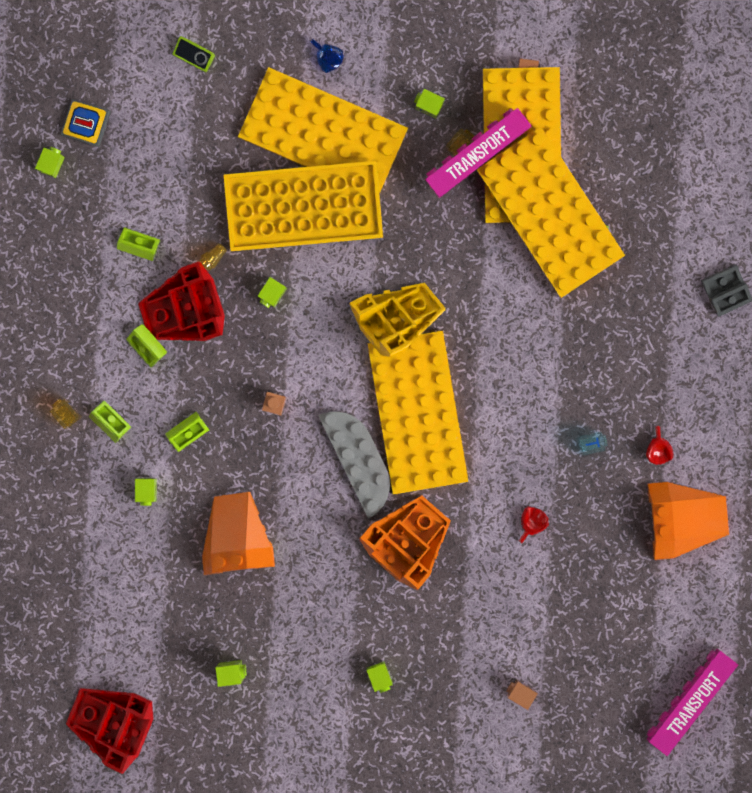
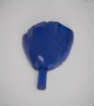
[310,39,344,73]

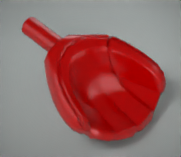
[646,426,674,465]
[518,506,549,543]

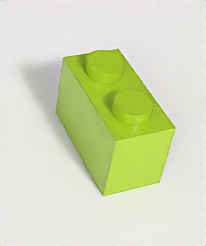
[215,660,247,687]

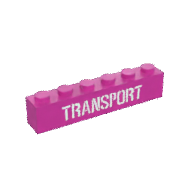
[425,108,531,198]
[647,649,738,756]

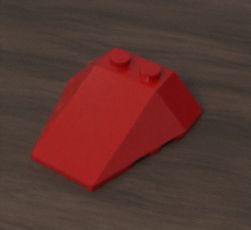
[138,261,225,341]
[66,688,153,774]

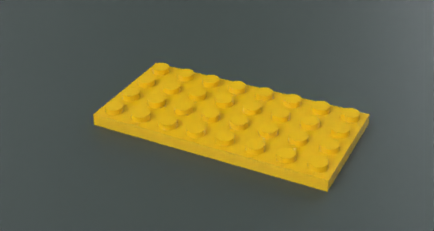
[238,67,408,194]
[483,67,561,223]
[477,127,625,298]
[223,161,383,251]
[367,331,469,494]

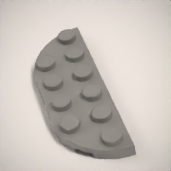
[318,412,390,519]

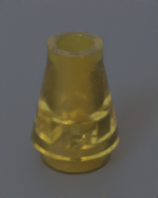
[199,243,227,271]

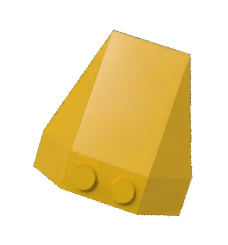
[350,283,445,356]

